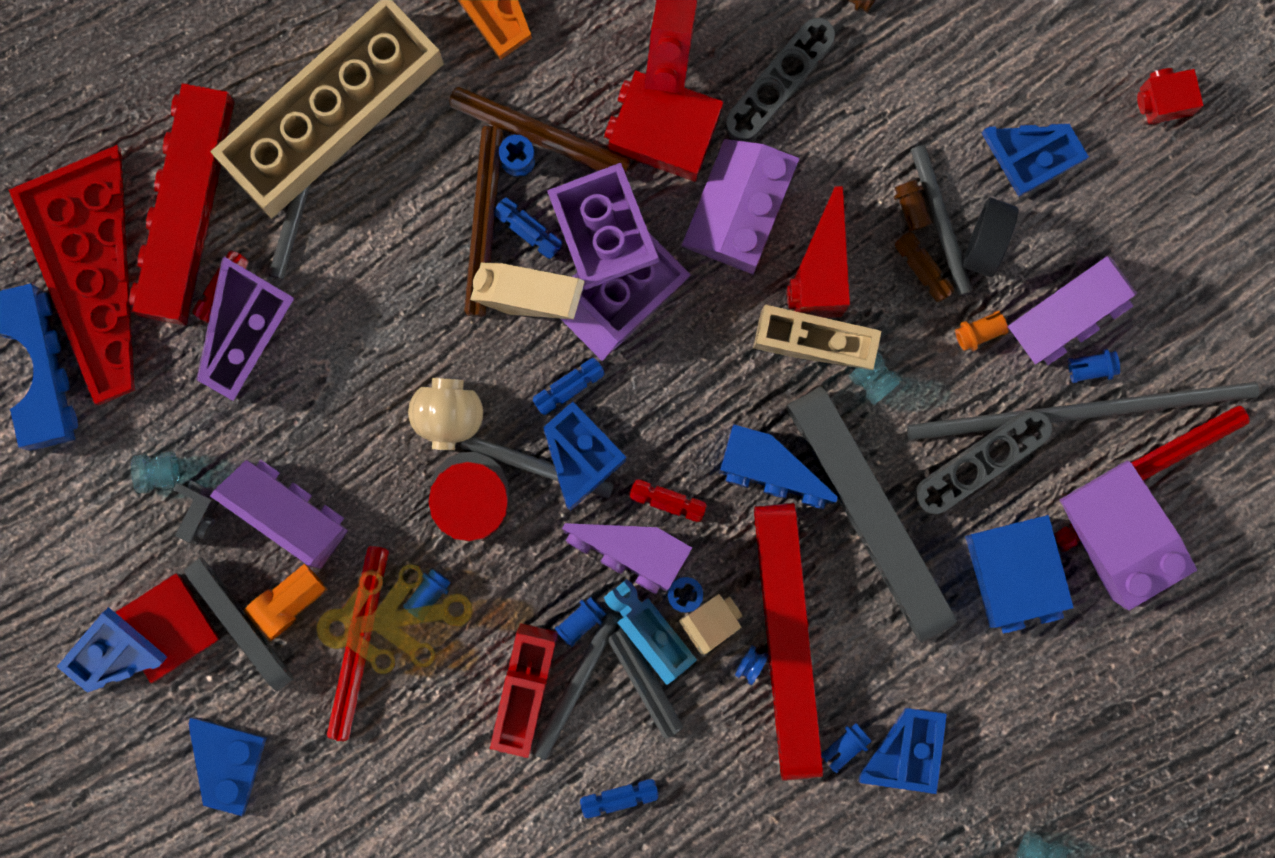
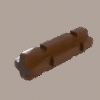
[895,232,954,303]

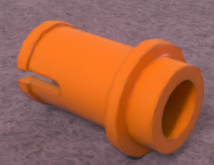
[955,311,1009,351]

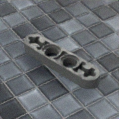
[726,18,835,142]
[915,410,1052,514]
[184,557,294,692]

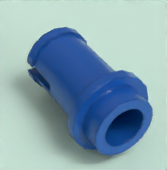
[1068,349,1120,383]
[403,568,451,621]
[555,597,606,647]
[821,723,872,773]

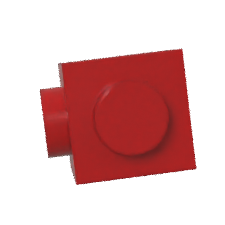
[1137,68,1204,125]

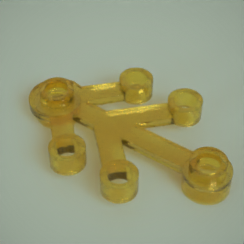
[317,564,472,674]

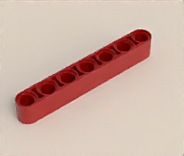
[754,503,823,781]

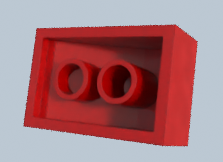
[787,186,850,318]

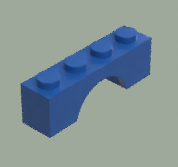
[0,283,78,451]

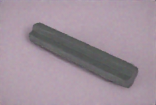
[608,629,683,738]

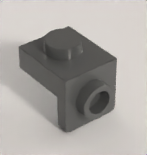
[173,480,219,544]

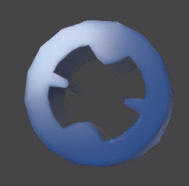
[668,577,703,613]
[734,645,769,685]

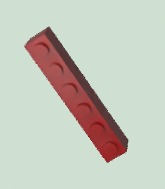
[129,83,235,326]

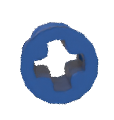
[499,135,535,177]

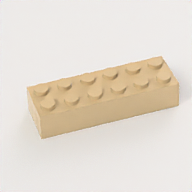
[210,0,444,219]

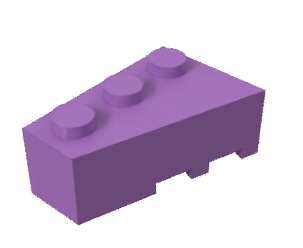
[1008,256,1137,365]
[196,257,294,401]

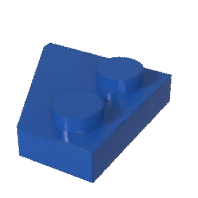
[982,124,1089,197]
[544,401,626,511]
[57,607,167,693]
[858,708,947,794]
[188,717,267,816]

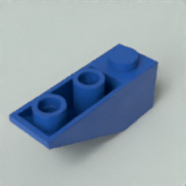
[719,424,837,509]

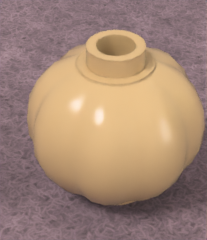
[408,378,483,450]

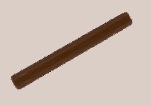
[449,87,630,174]
[464,125,503,317]

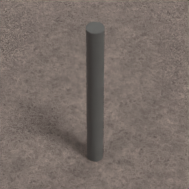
[910,145,973,296]
[268,184,311,280]
[461,436,614,499]
[532,612,620,761]

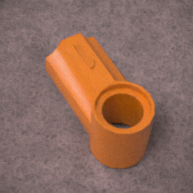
[243,563,327,642]

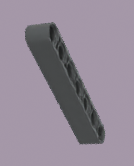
[786,386,957,643]

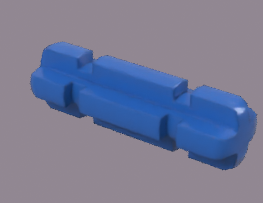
[494,197,563,259]
[533,358,605,415]
[580,779,659,819]

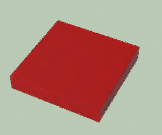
[115,573,221,683]

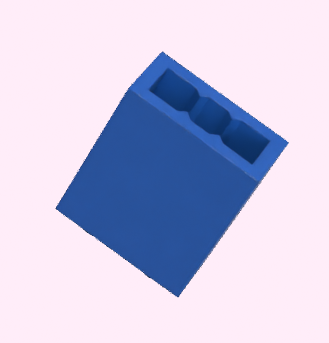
[965,515,1074,634]

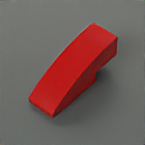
[490,623,558,758]

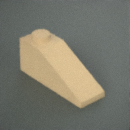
[470,262,585,320]
[753,305,882,370]
[679,594,743,655]

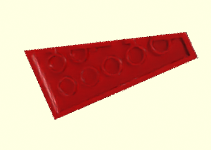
[8,145,135,406]

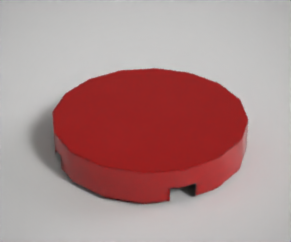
[428,462,508,542]

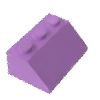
[681,139,799,275]
[210,460,349,569]

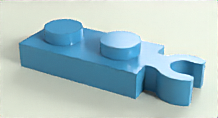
[604,579,697,685]

